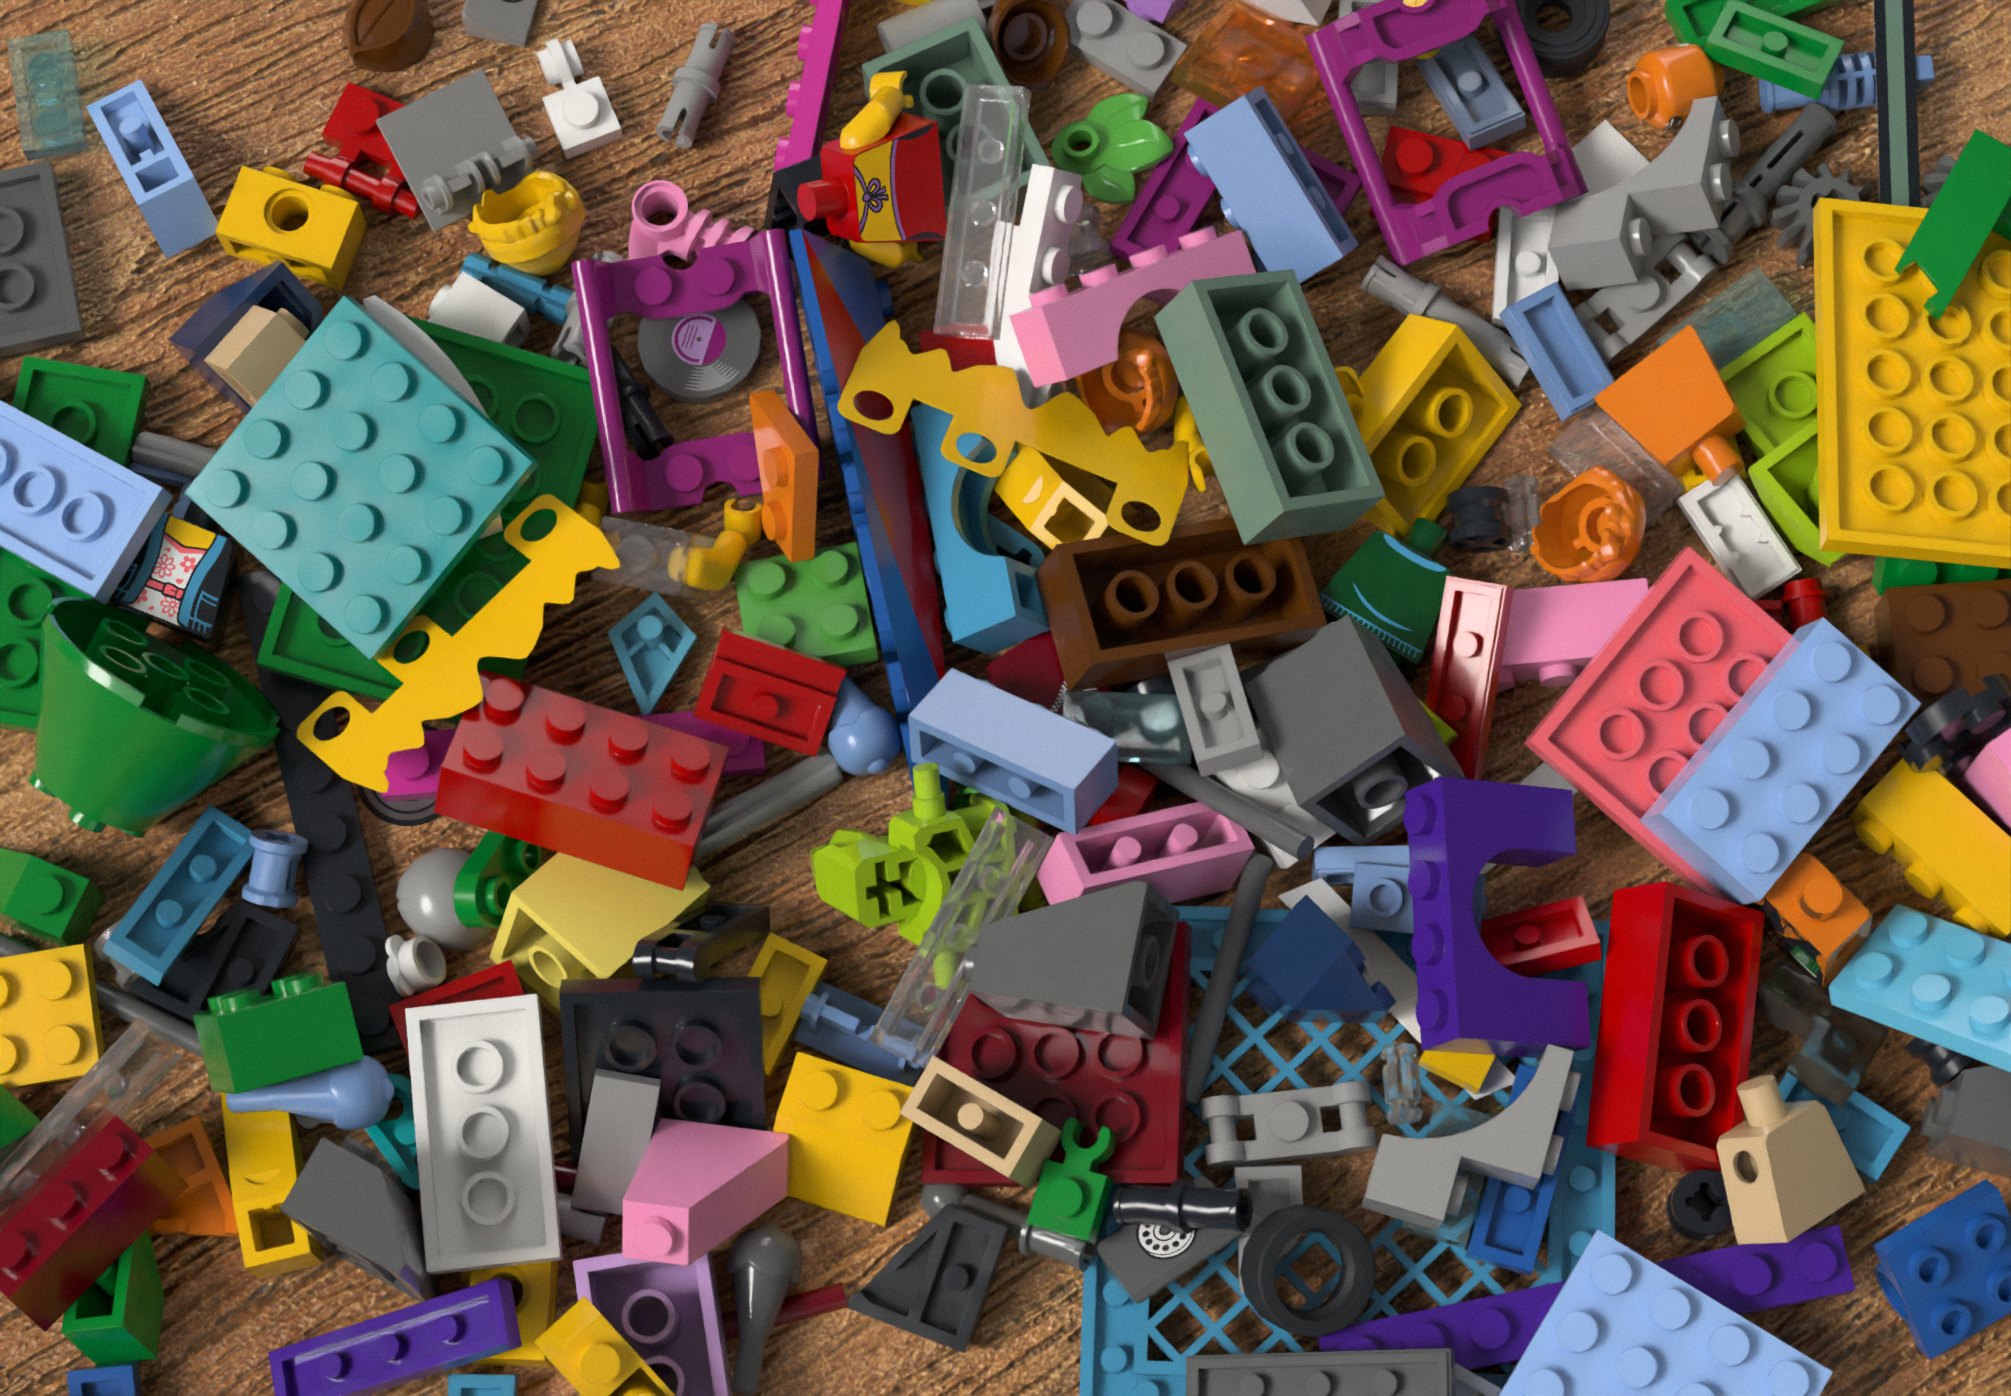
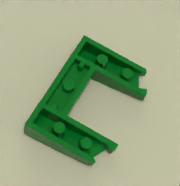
[1895,129,2011,320]

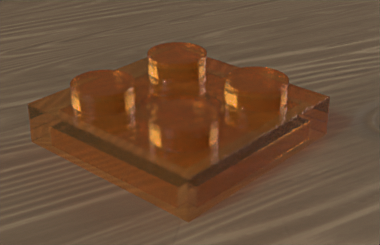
[1170,0,1322,127]

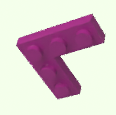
[1110,93,1362,264]

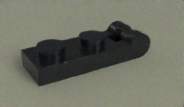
[633,901,770,983]

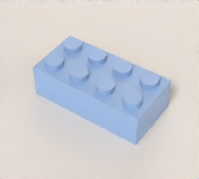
[1639,617,1921,905]

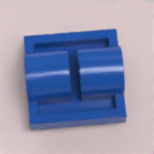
[1873,1179,2011,1360]

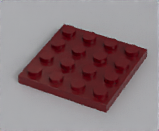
[921,921,1192,1187]

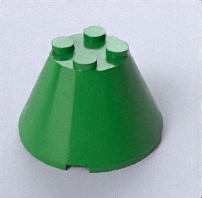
[28,597,280,838]

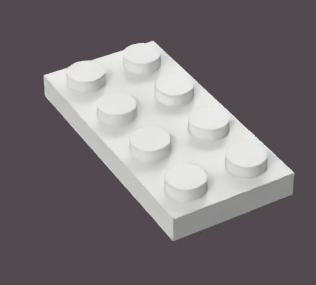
[405,994,563,1275]

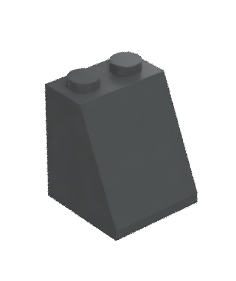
[1244,614,1466,846]
[965,881,1180,1040]
[1920,1065,2011,1179]

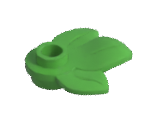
[1051,93,1175,204]

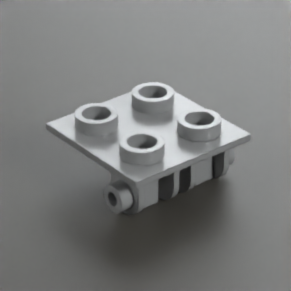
[375,69,539,232]

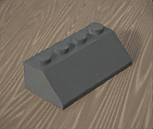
[280,1136,442,1302]

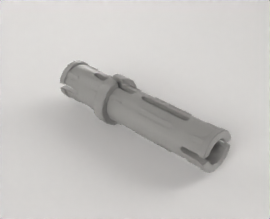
[1360,255,1531,388]

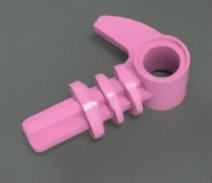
[628,180,798,291]

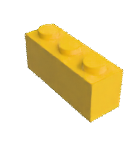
[1849,758,2011,941]

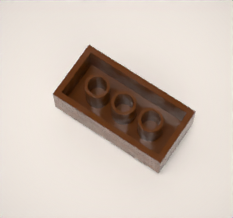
[1034,517,1327,692]
[1873,579,2011,731]

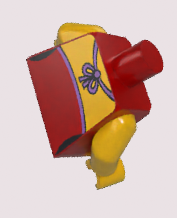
[797,71,948,268]

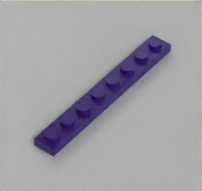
[1317,1225,1855,1372]

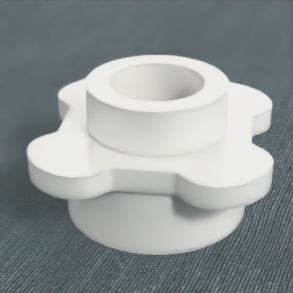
[385,935,446,998]

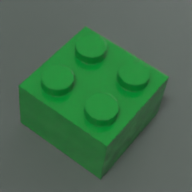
[193,972,364,1094]

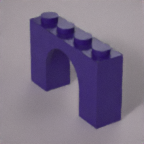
[1403,776,1591,1058]

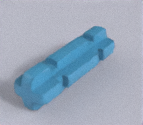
[459,252,574,326]

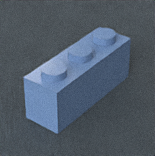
[1183,85,1359,284]
[908,668,1118,836]

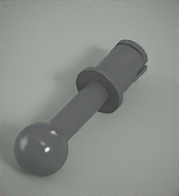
[921,1184,1100,1272]

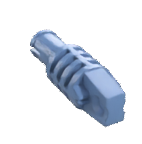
[1758,51,1935,113]

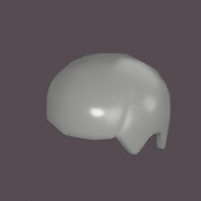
[396,847,492,951]

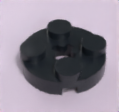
[1897,674,2011,778]

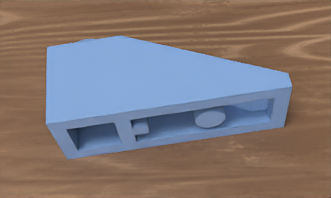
[86,79,218,259]

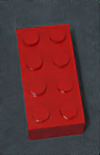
[434,669,730,891]
[1585,881,1765,1174]

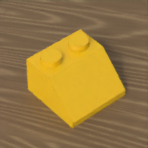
[773,1052,919,1228]

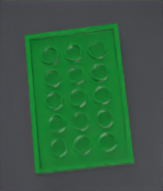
[256,314,599,726]

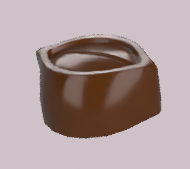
[343,0,435,72]
[986,0,1071,90]

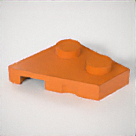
[749,389,819,563]
[144,1115,239,1237]

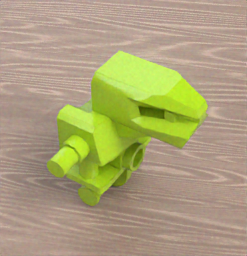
[810,763,1048,988]

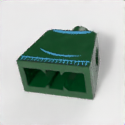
[1318,517,1454,681]

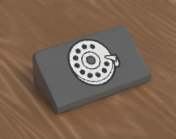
[1096,1175,1247,1304]

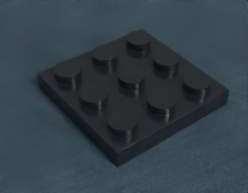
[559,977,769,1163]

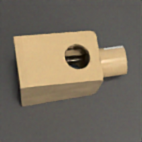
[1716,1075,1865,1245]

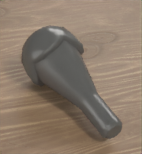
[726,1223,802,1396]

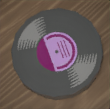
[637,298,762,405]

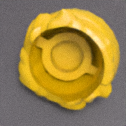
[467,170,585,275]

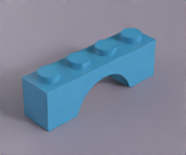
[910,403,1050,655]

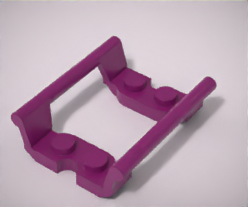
[1305,0,1589,268]
[571,229,826,515]

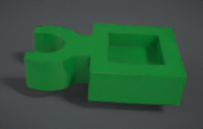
[1026,1117,1117,1244]

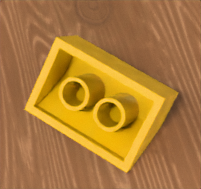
[1345,313,1522,542]

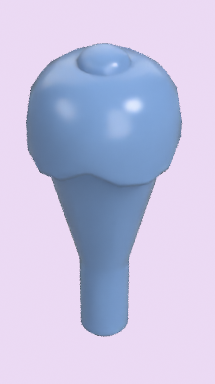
[827,674,902,776]
[226,1055,394,1131]

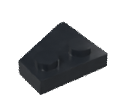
[129,900,303,1024]
[847,1203,1013,1353]

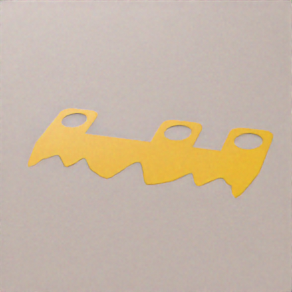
[837,320,1188,546]
[297,494,621,792]

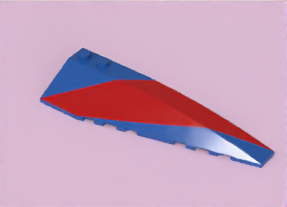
[789,228,950,811]

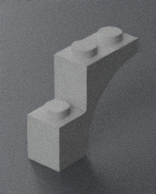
[1548,96,1740,292]
[1361,1044,1581,1230]

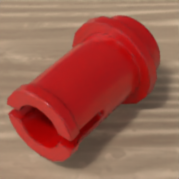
[1780,578,1831,636]

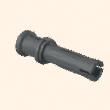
[1684,103,1838,265]

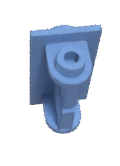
[1350,862,1488,935]
[793,981,929,1088]

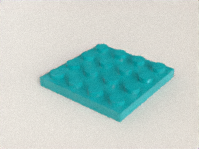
[184,295,540,660]

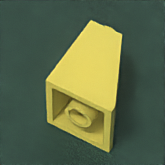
[490,852,711,1021]

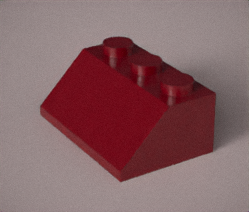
[0,1109,189,1332]

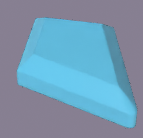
[608,592,698,715]

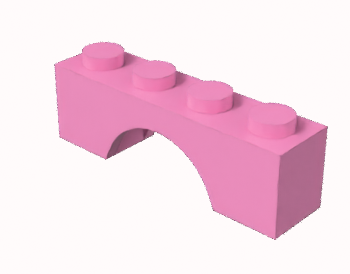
[1009,225,1256,388]

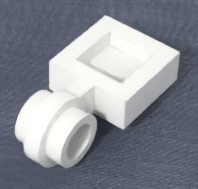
[536,38,623,160]

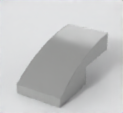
[571,1068,661,1215]

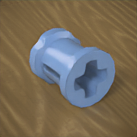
[241,829,309,908]

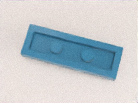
[102,804,255,986]

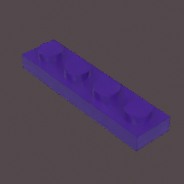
[268,1278,522,1396]

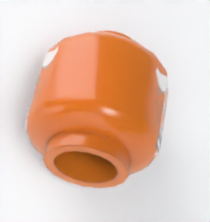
[1627,43,1724,130]

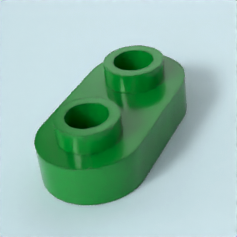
[453,830,542,928]

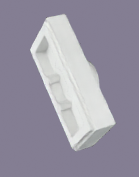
[1676,474,1802,600]

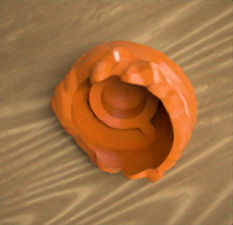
[1074,326,1179,437]
[1529,465,1646,584]

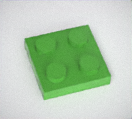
[734,542,879,666]

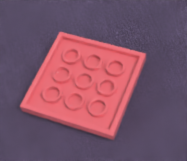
[1523,546,1792,902]

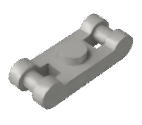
[1574,233,1719,369]
[1199,1081,1378,1168]

